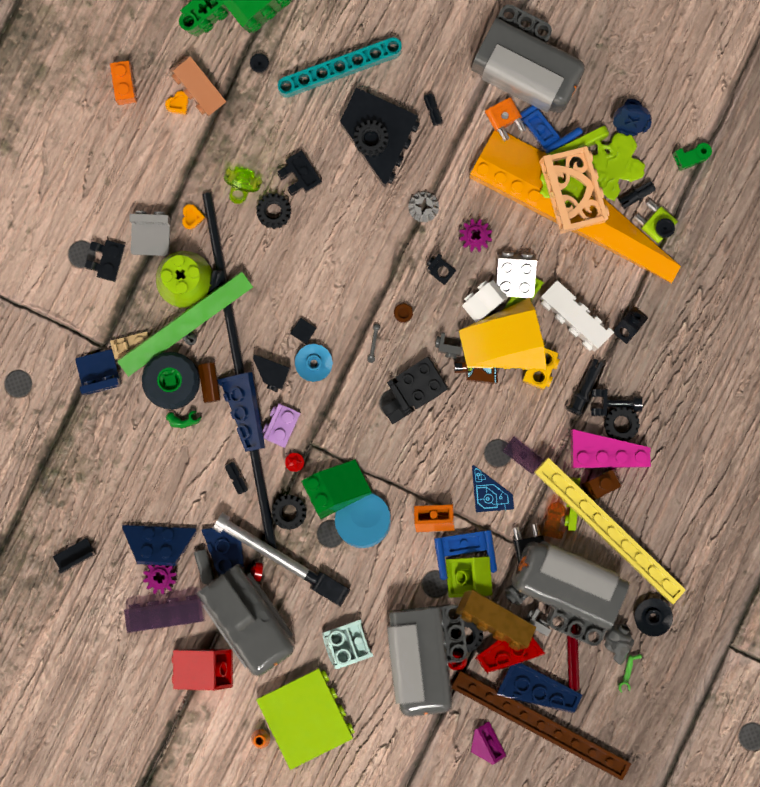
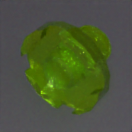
[224,166,262,204]

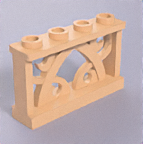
[539,146,609,234]

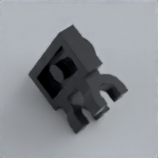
[277,150,322,197]
[85,240,125,282]

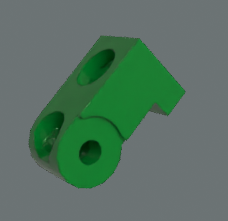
[672,143,712,171]

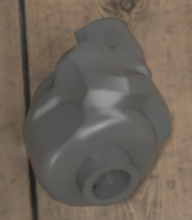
[604,623,634,665]

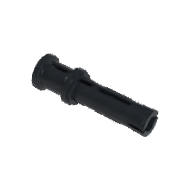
[566,359,604,416]

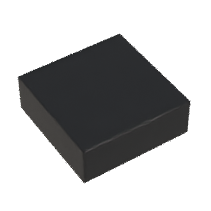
[290,318,317,345]

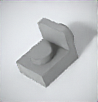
[525,608,551,637]

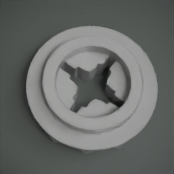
[409,192,439,222]

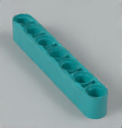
[277,37,402,98]

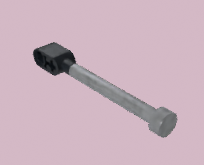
[212,512,351,607]

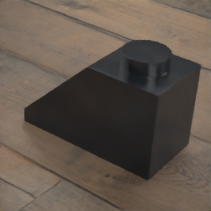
[253,355,291,392]

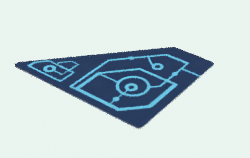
[472,465,514,512]

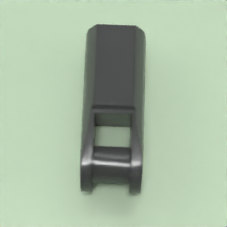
[194,549,215,585]

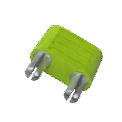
[633,200,678,243]

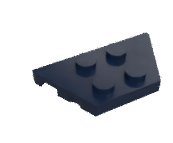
[122,525,197,566]

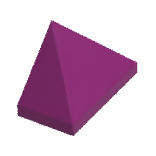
[471,721,506,765]

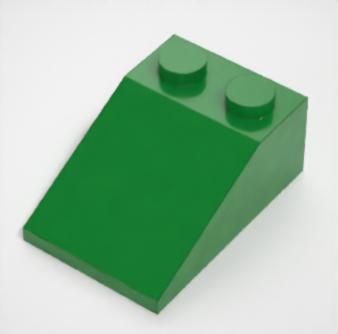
[301,460,372,519]

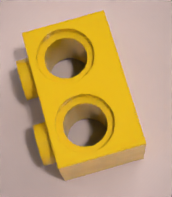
[522,348,560,390]

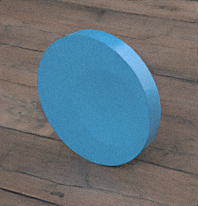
[335,494,391,548]

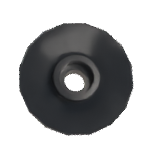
[635,598,673,637]

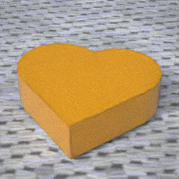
[165,91,189,115]
[182,204,205,230]

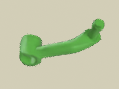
[618,654,642,693]

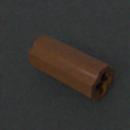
[198,362,220,403]

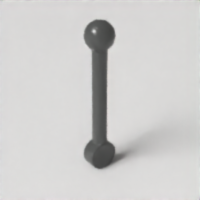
[367,324,380,363]

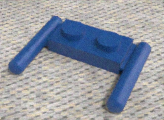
[520,105,583,154]
[434,530,497,580]

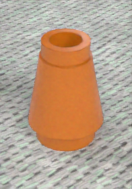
[251,729,270,749]

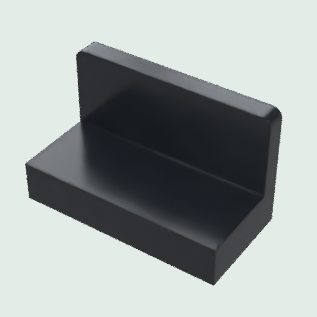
[53,538,97,574]

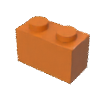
[110,60,137,105]
[414,505,455,532]

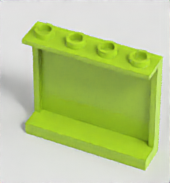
[256,667,355,770]

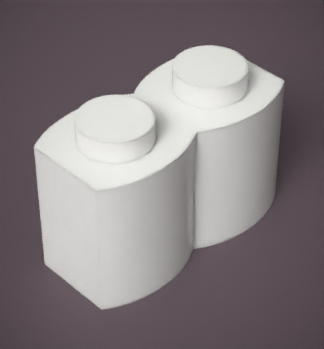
[462,280,508,322]

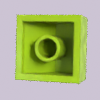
[446,556,492,598]

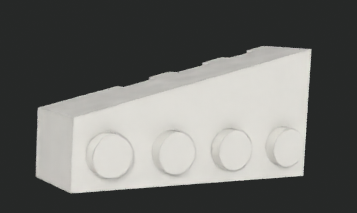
[540,280,614,352]

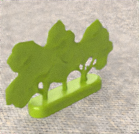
[540,126,645,209]

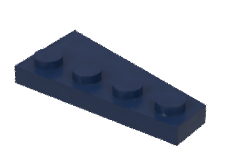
[217,372,265,452]
[201,525,245,576]
[496,663,583,713]

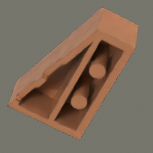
[169,55,226,116]

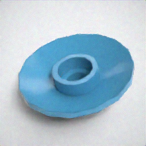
[295,344,333,382]

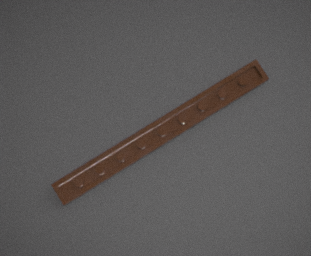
[451,671,631,781]

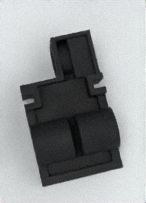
[381,356,449,425]

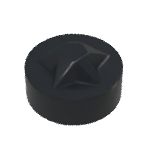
[250,53,269,74]
[655,218,675,238]

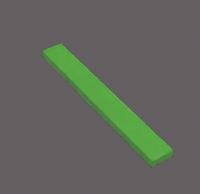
[117,271,253,377]

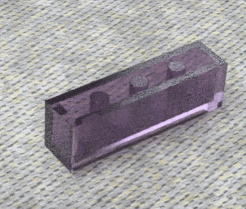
[124,595,205,633]

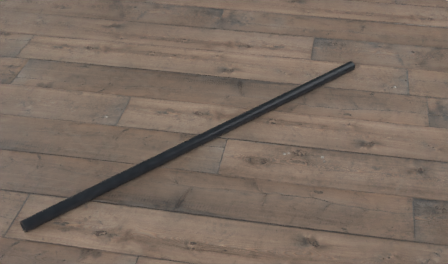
[202,193,277,549]

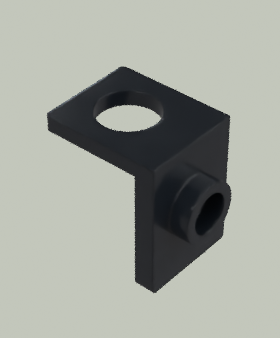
[426,254,456,285]
[613,306,648,344]

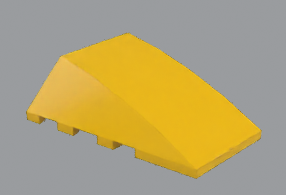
[459,298,547,370]

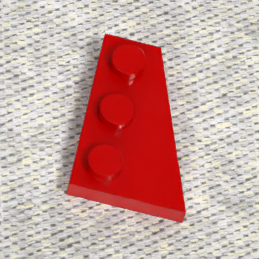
[475,637,545,674]

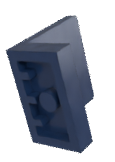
[75,349,122,396]

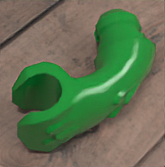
[166,411,202,429]

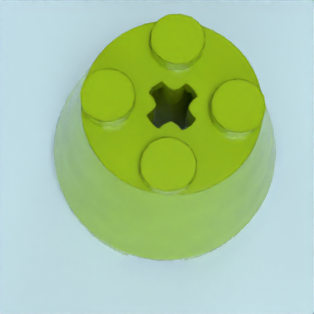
[156,251,212,308]

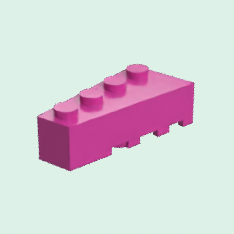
[571,429,651,468]

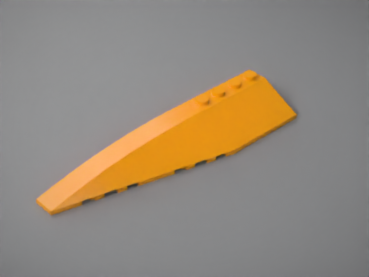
[469,130,681,283]

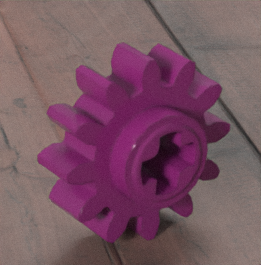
[459,219,492,253]
[143,565,177,594]

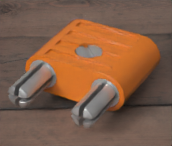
[485,97,526,141]

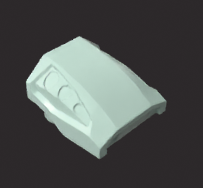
[322,620,373,669]

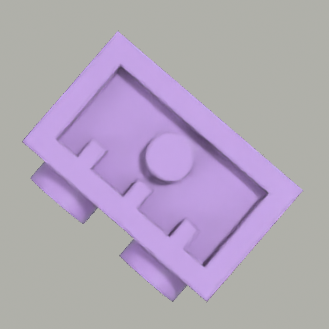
[262,403,301,448]

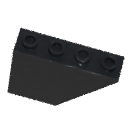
[340,87,420,187]

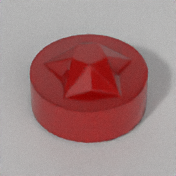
[285,453,304,472]
[250,562,264,582]
[448,651,467,670]

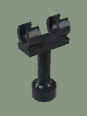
[591,389,642,416]

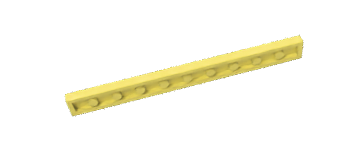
[534,458,686,604]

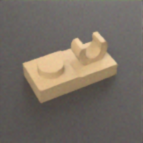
[110,332,149,360]

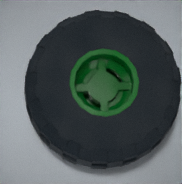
[142,352,200,410]

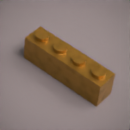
[456,590,537,650]

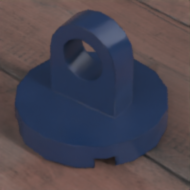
[613,99,652,136]

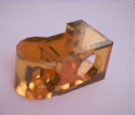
[542,502,566,540]

